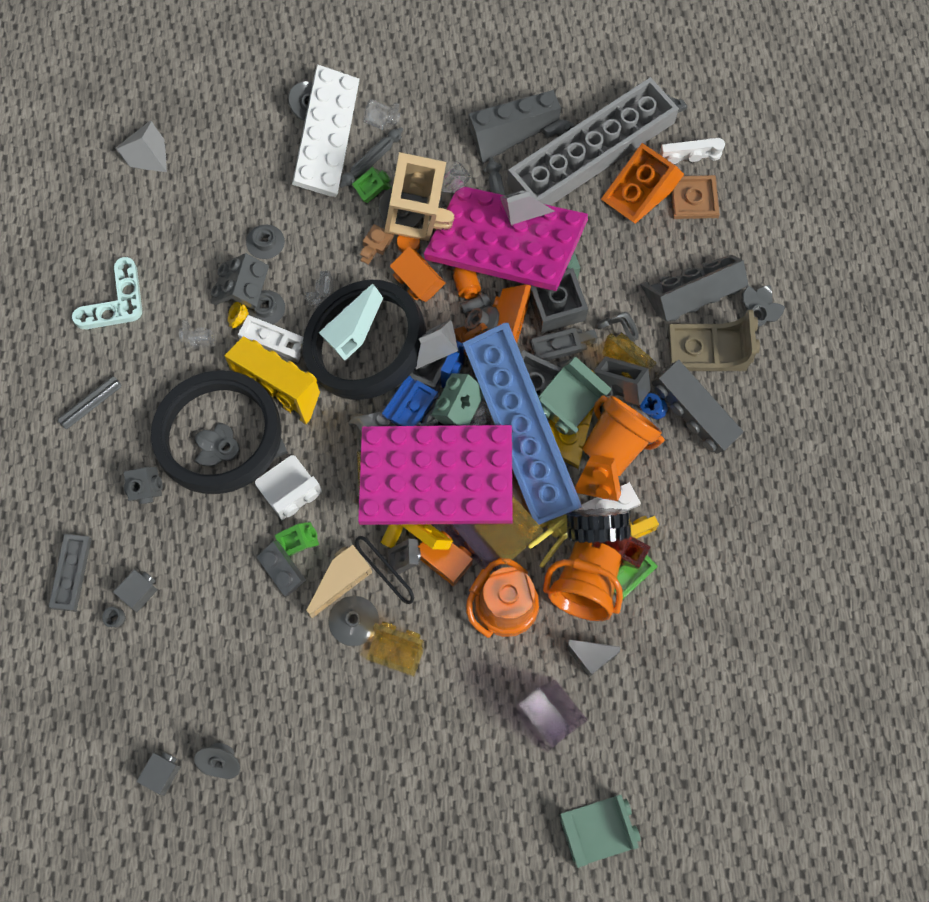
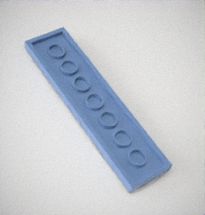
[463,323,582,526]

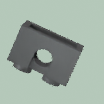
[594,356,651,405]

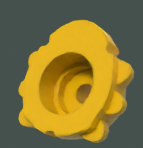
[228,302,249,328]

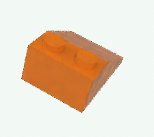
[601,143,684,224]

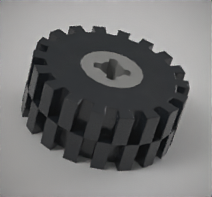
[566,508,631,543]

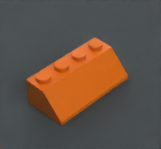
[473,284,531,381]

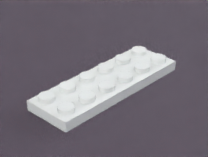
[292,65,359,197]

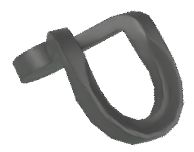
[596,312,639,342]

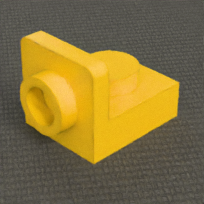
[628,516,659,542]

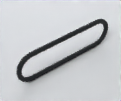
[355,536,414,604]

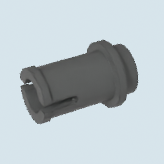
[460,293,491,317]

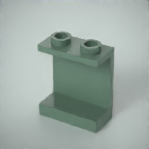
[538,357,612,436]
[559,794,641,868]

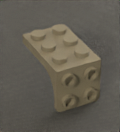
[668,310,760,371]

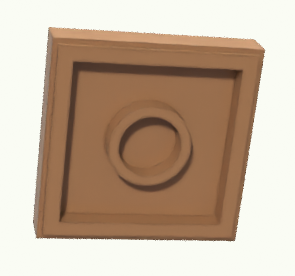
[671,175,720,219]

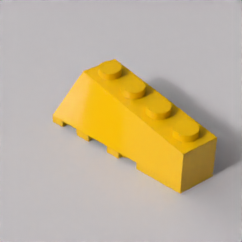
[224,336,320,424]

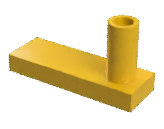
[381,524,453,550]

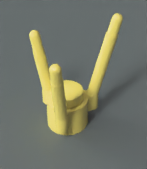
[521,514,568,568]

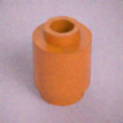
[453,267,481,299]

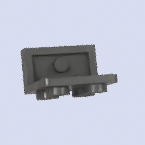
[211,253,269,309]

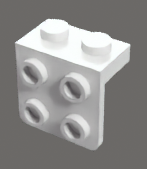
[255,455,322,520]

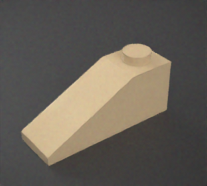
[307,545,372,618]

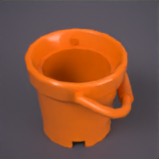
[582,395,665,476]
[543,541,623,621]
[466,558,539,638]

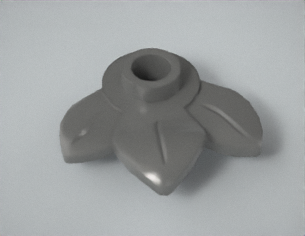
[743,285,785,327]
[195,423,240,466]

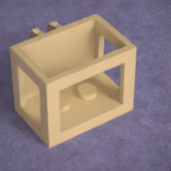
[384,152,455,241]

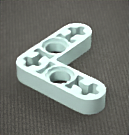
[72,257,142,329]

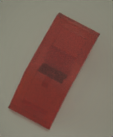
[593,536,651,569]

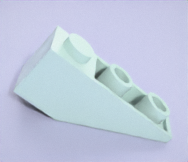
[319,284,383,361]

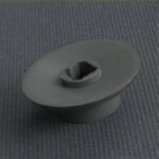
[246,225,285,259]
[246,290,285,325]
[465,306,499,333]
[194,743,240,779]

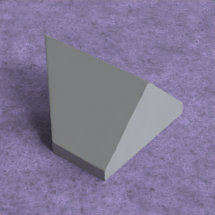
[116,121,167,172]
[500,190,555,225]
[415,320,458,370]

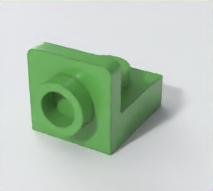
[352,167,392,203]
[275,522,319,556]

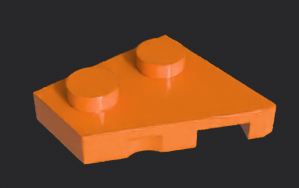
[575,455,621,501]

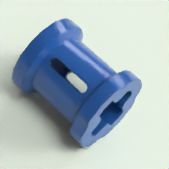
[640,393,668,420]

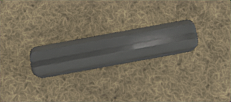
[58,376,121,429]

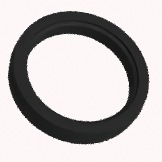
[302,279,426,400]
[151,370,282,494]

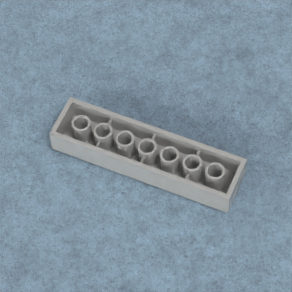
[507,77,679,206]

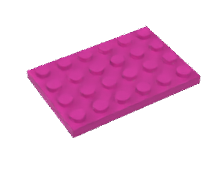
[424,185,588,291]
[358,425,513,525]

